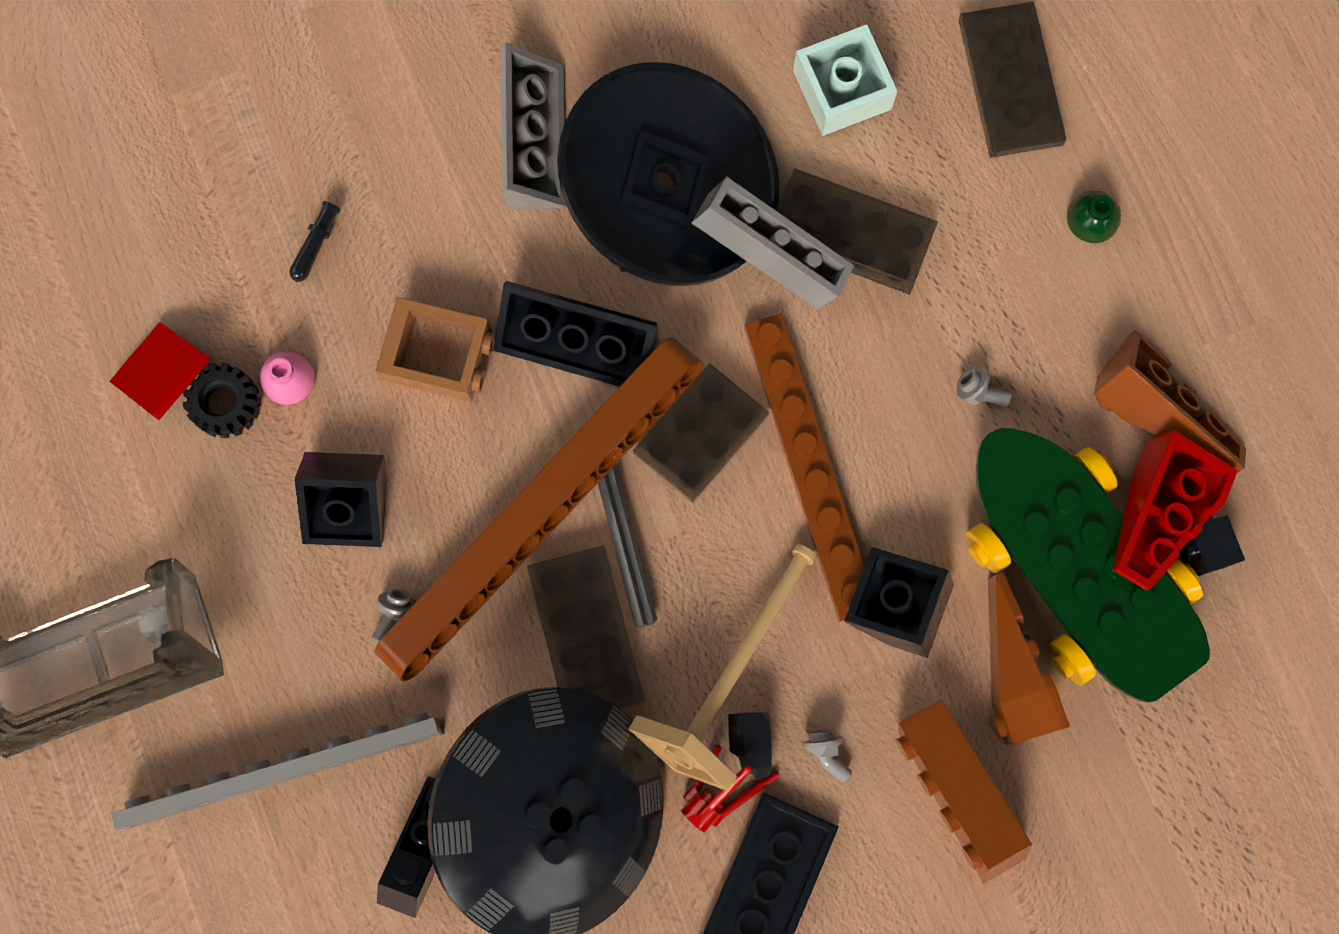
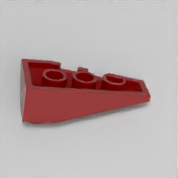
[1113,430,1238,590]

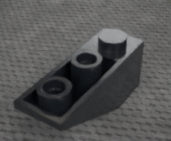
[377,776,436,918]

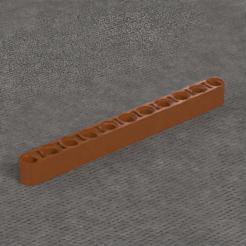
[375,337,703,682]

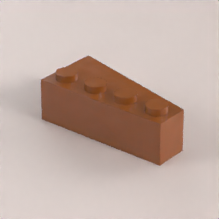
[896,700,1032,884]

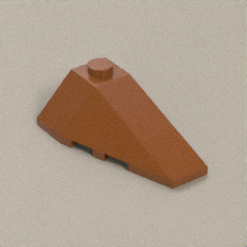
[1094,330,1246,473]
[988,573,1070,745]

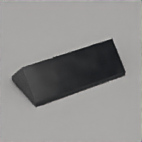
[493,281,658,386]

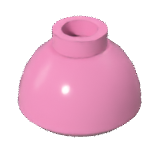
[260,351,315,405]

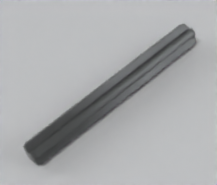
[598,465,657,627]

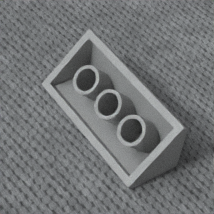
[501,42,566,210]

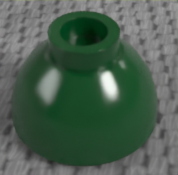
[1067,191,1121,243]

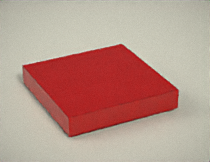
[109,322,211,420]

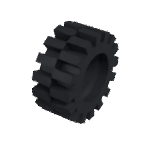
[182,363,261,438]

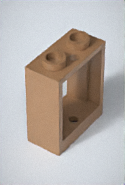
[375,297,495,402]

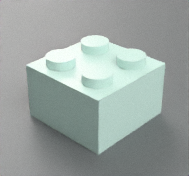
[793,24,898,136]

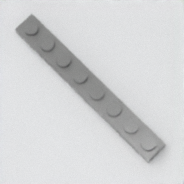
[112,713,444,830]

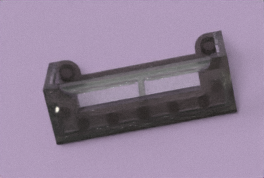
[0,557,224,758]

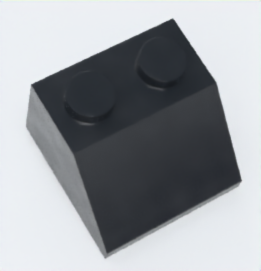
[295,452,387,547]
[844,547,954,658]

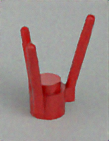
[681,745,779,833]

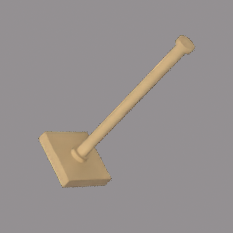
[628,544,817,791]

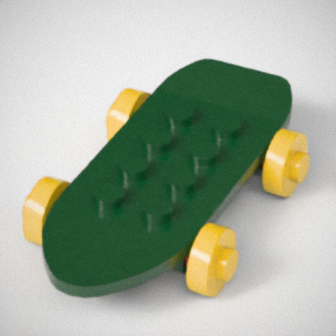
[966,428,1210,703]

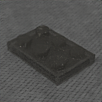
[633,363,770,503]

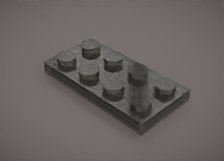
[958,1,1067,158]
[777,168,938,295]
[527,545,646,709]

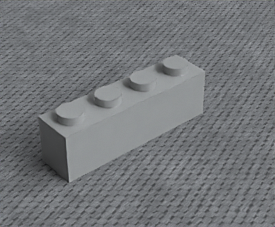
[692,177,854,310]

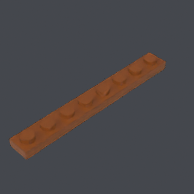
[744,313,865,622]

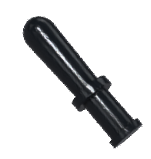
[289,201,341,282]

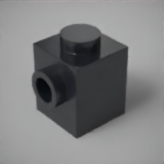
[1180,515,1245,577]

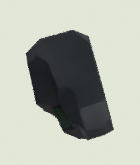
[727,712,772,779]

